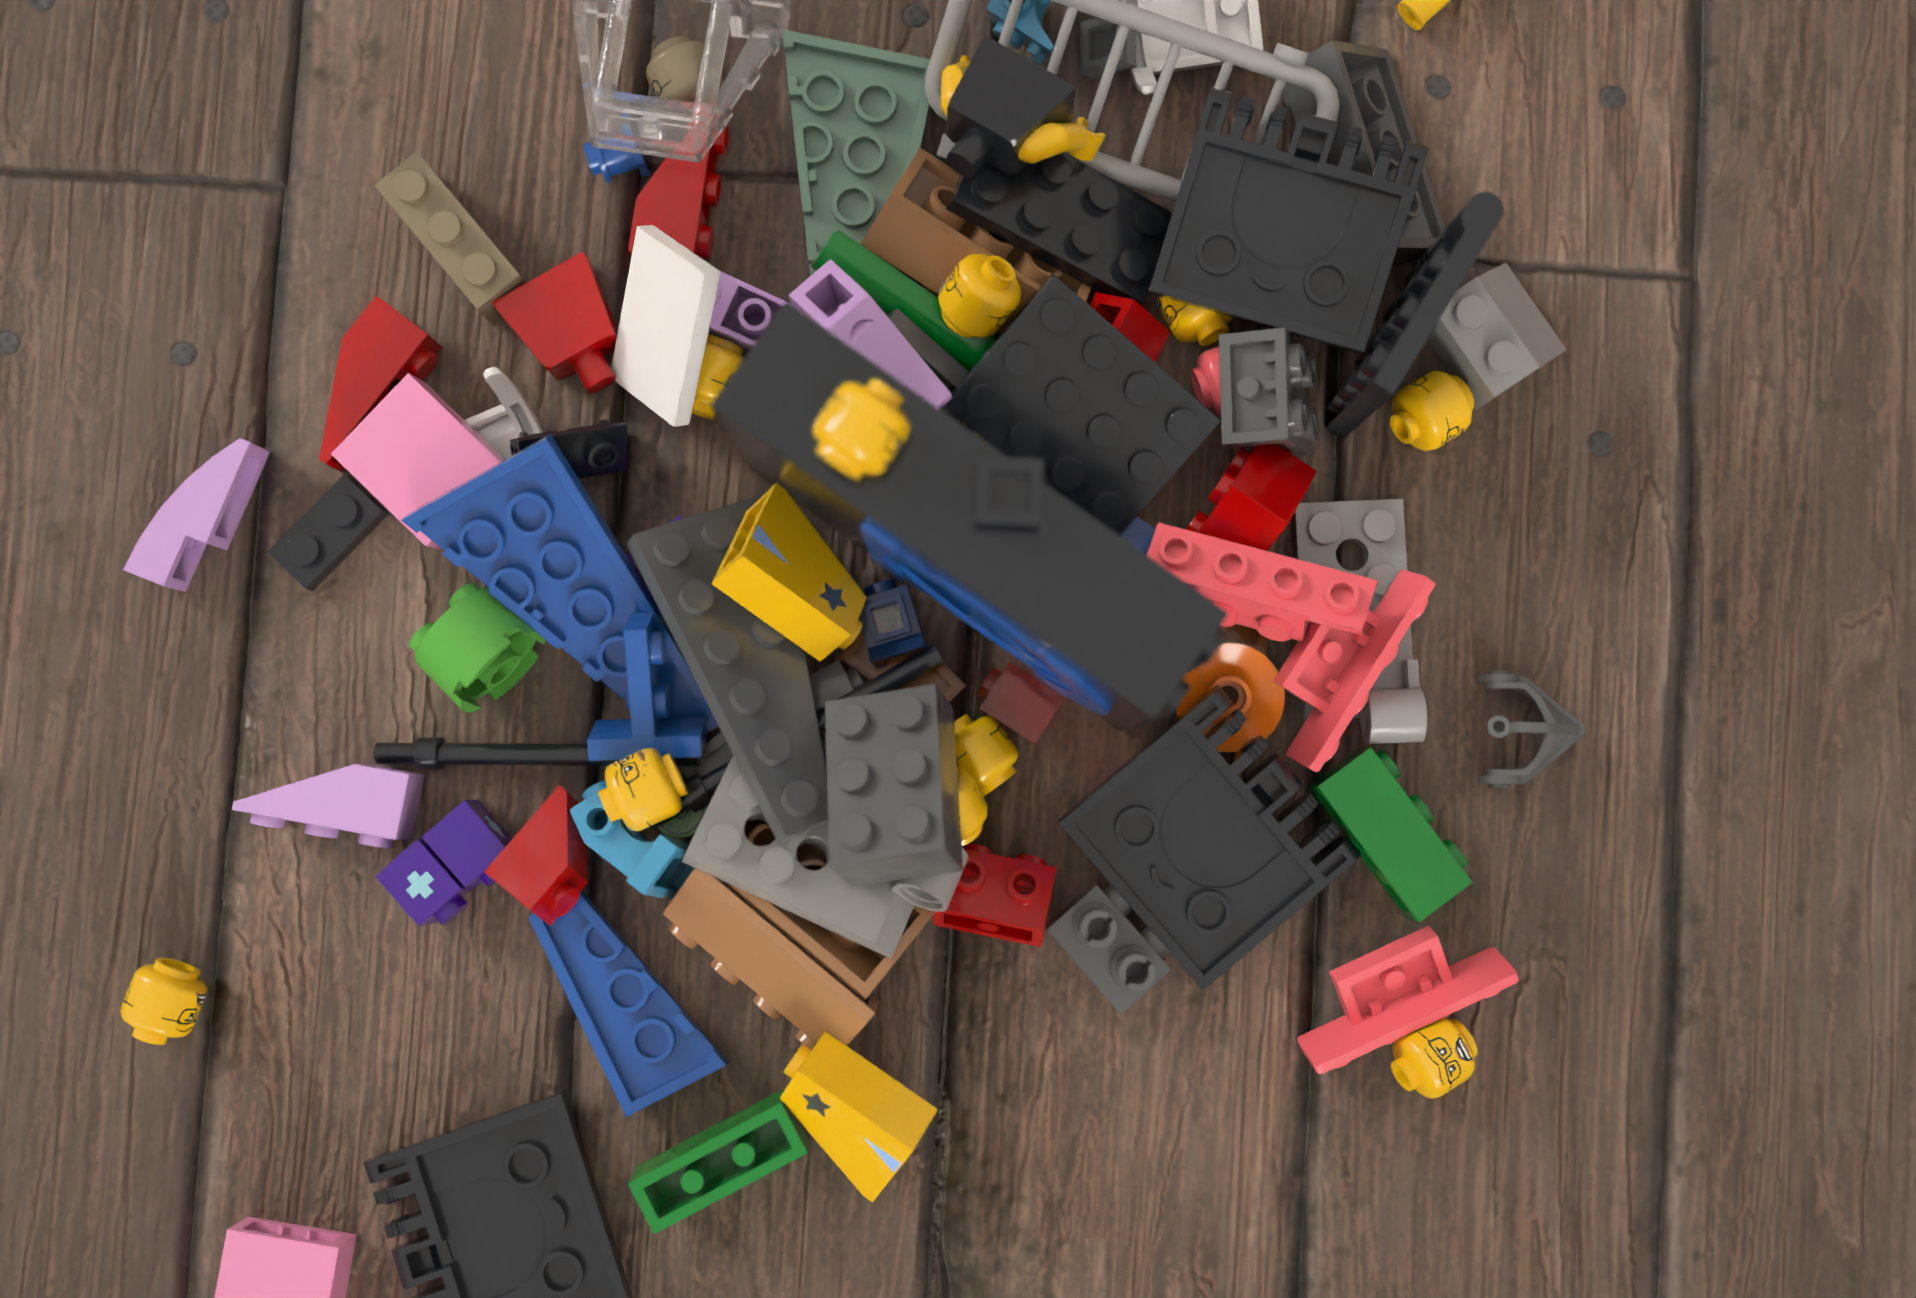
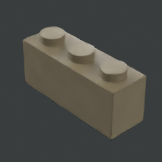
[374,151,526,325]

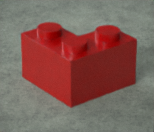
[1186,444,1317,551]

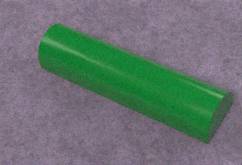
[811,230,997,371]

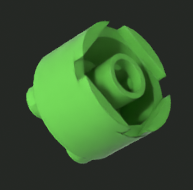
[409,582,546,712]

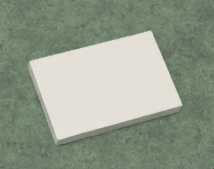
[611,225,721,427]

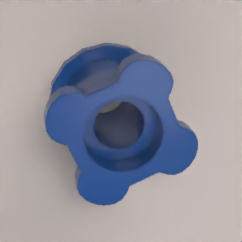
[583,114,650,184]

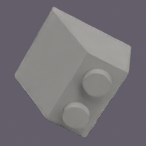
[1427,263,1567,410]

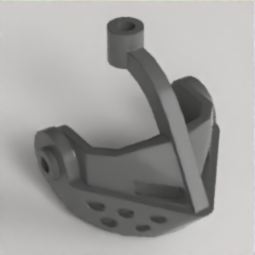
[1477,670,1586,788]

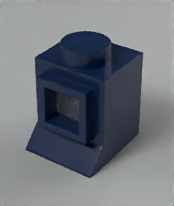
[859,580,927,669]

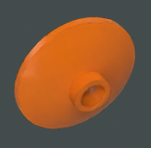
[1176,643,1285,753]

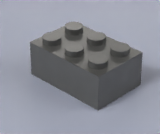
[825,684,963,886]

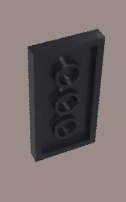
[946,152,1172,306]

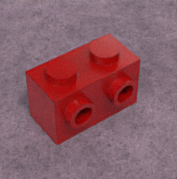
[933,843,1057,947]

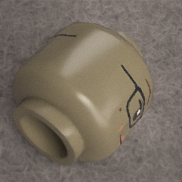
[646,36,725,123]

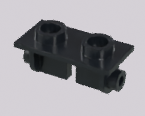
[510,420,628,479]

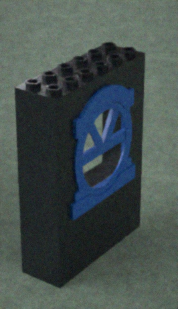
[711,302,1229,731]

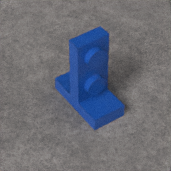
[587,613,708,761]

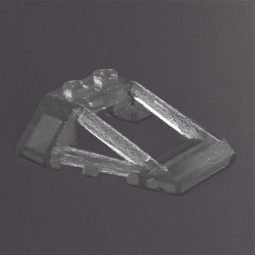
[572,0,793,163]

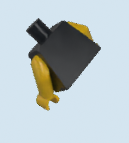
[940,36,1106,178]

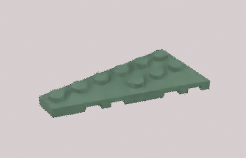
[782,29,931,276]

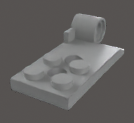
[1292,499,1427,744]
[682,756,968,958]

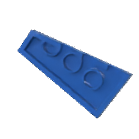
[528,890,729,1117]

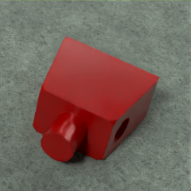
[492,251,618,394]

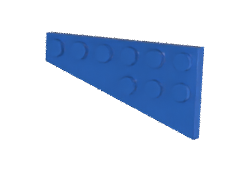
[401,434,718,732]

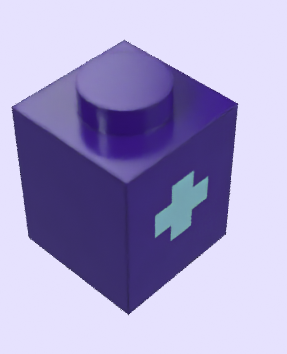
[422,800,512,888]
[375,838,475,927]

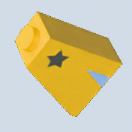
[712,483,867,661]
[780,1031,938,1203]

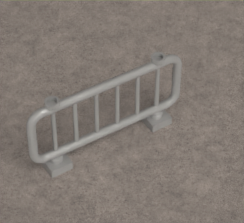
[924,0,1340,202]

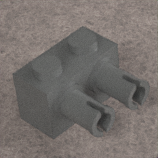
[1045,883,1171,1015]

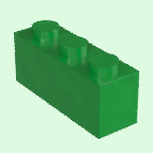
[1308,747,1472,922]
[628,1088,810,1234]

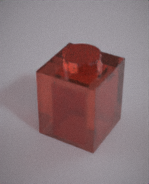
[976,662,1065,746]

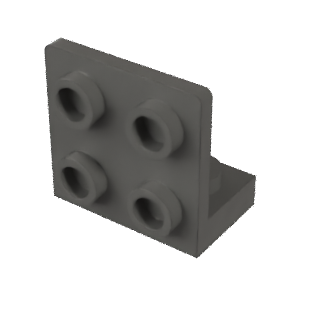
[1219,327,1319,456]

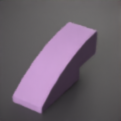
[123,438,270,592]

